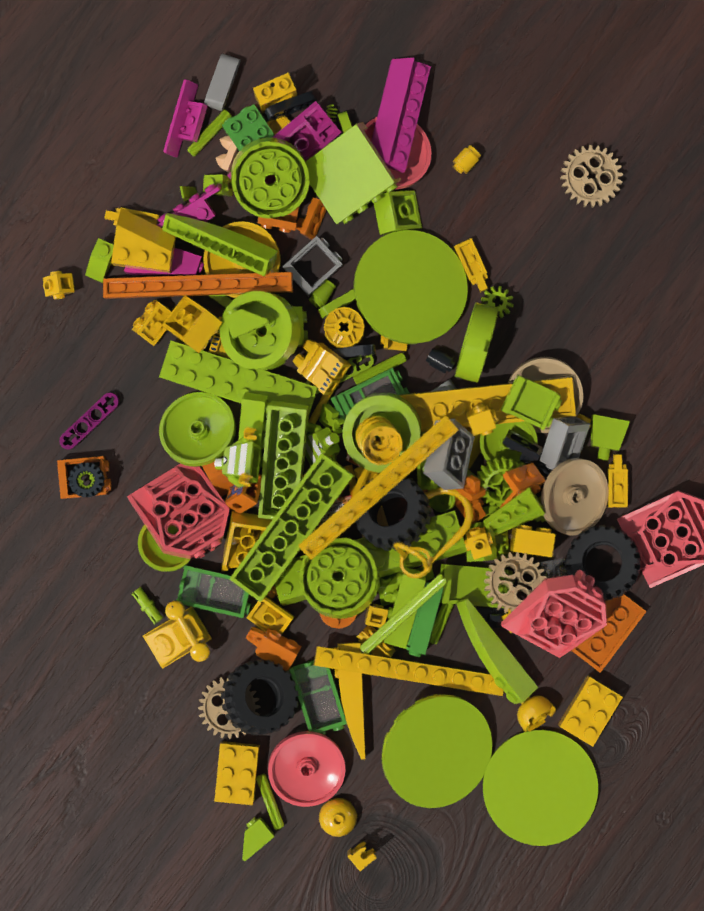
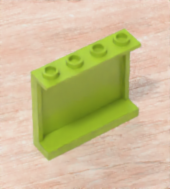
[305,122,401,225]

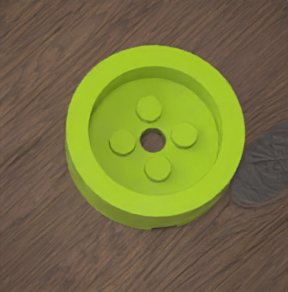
[231,137,309,218]
[220,291,301,370]
[455,302,498,383]
[343,393,422,472]
[299,538,379,619]

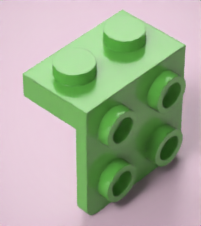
[222,104,274,152]

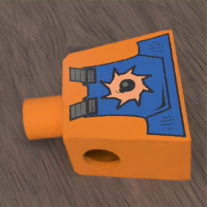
[224,474,262,513]

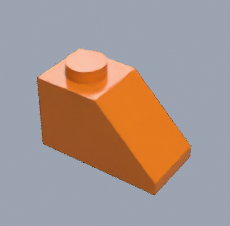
[202,461,232,497]

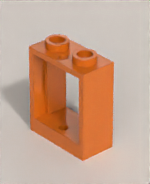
[57,456,111,499]

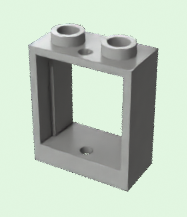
[283,236,343,297]
[540,417,590,470]

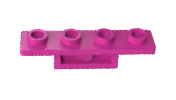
[163,79,207,158]
[156,183,222,227]

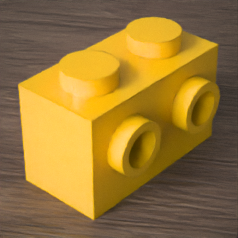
[466,403,498,436]

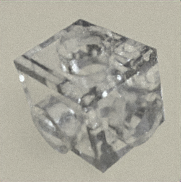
[539,558,568,582]

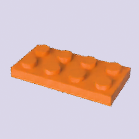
[571,594,647,673]

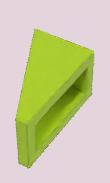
[180,186,197,202]

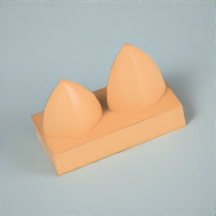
[216,136,239,173]

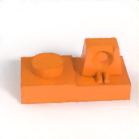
[296,197,327,240]
[455,475,486,501]

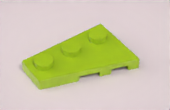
[484,487,545,537]

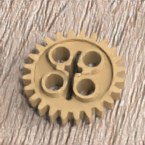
[560,145,623,208]
[484,552,547,614]
[198,677,261,739]

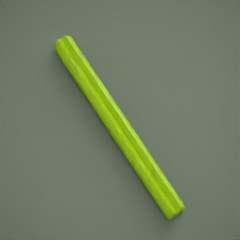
[360,574,447,654]

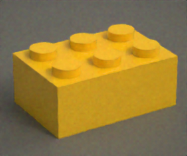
[162,296,223,353]
[509,525,555,557]
[558,675,623,747]
[214,741,259,805]

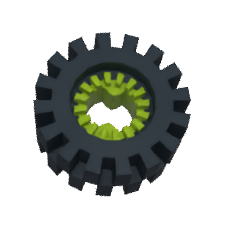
[68,462,105,497]

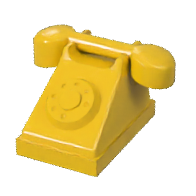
[143,600,212,669]

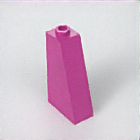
[124,248,204,276]

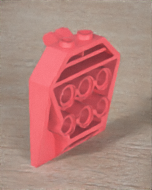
[127,464,229,559]
[617,490,704,588]
[501,570,607,658]

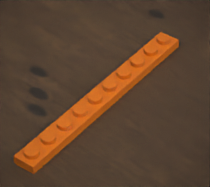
[103,272,293,299]

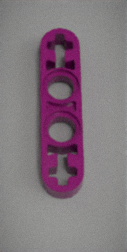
[59,393,119,450]

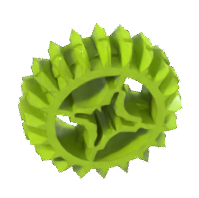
[477,456,521,508]

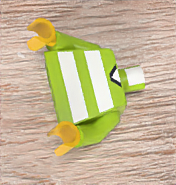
[303,423,340,477]
[215,427,261,488]

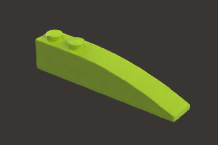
[162,213,278,277]
[456,598,538,704]

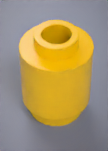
[453,145,481,174]

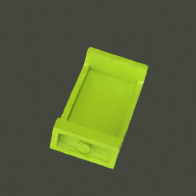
[440,564,515,608]

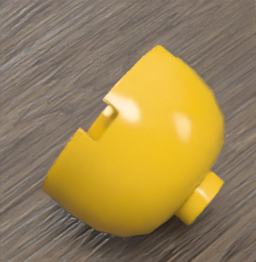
[517,696,556,732]
[319,798,357,837]

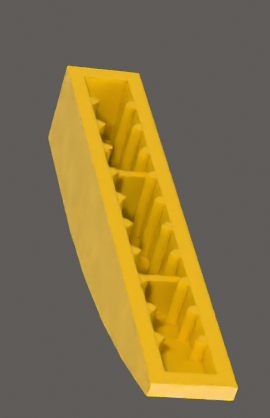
[334,642,365,760]

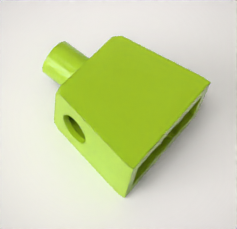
[591,414,630,461]

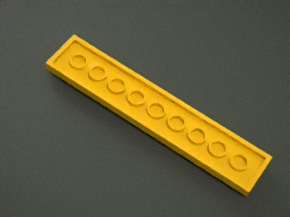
[398,377,576,432]

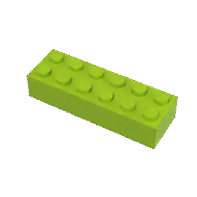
[258,400,310,520]

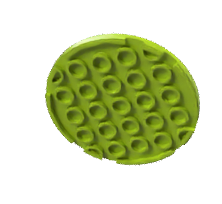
[354,230,468,344]
[382,695,492,808]
[483,729,598,846]

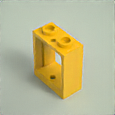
[253,73,297,114]

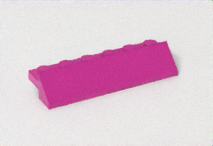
[371,58,431,173]
[227,101,341,184]

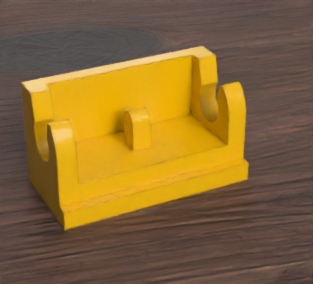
[348,842,377,871]

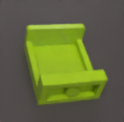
[501,374,562,430]

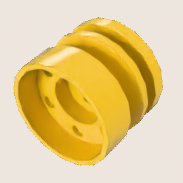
[324,307,364,349]
[355,416,403,465]

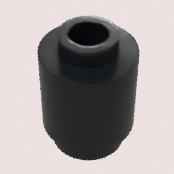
[426,348,455,374]

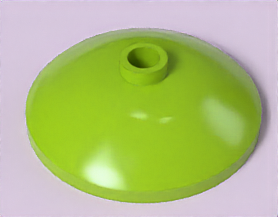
[480,421,538,466]
[138,520,191,572]

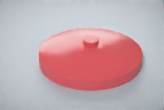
[364,117,431,189]
[268,731,345,807]

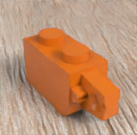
[246,627,302,671]

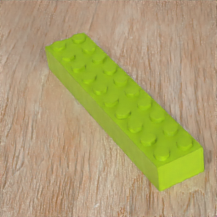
[275,510,467,606]

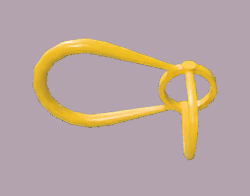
[394,487,473,579]

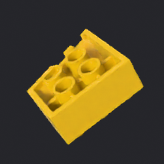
[111,208,176,273]
[221,511,272,572]

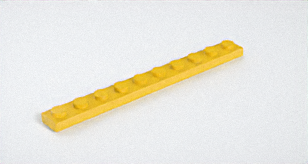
[298,415,458,560]
[314,646,503,696]

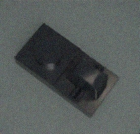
[503,430,543,464]
[476,608,504,628]

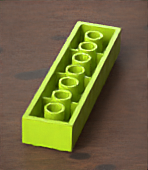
[159,341,318,415]
[230,452,354,602]

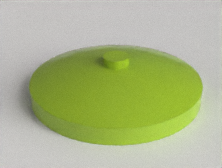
[159,392,236,466]

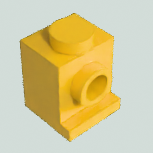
[365,604,388,628]

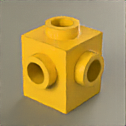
[43,271,74,300]
[464,527,493,560]

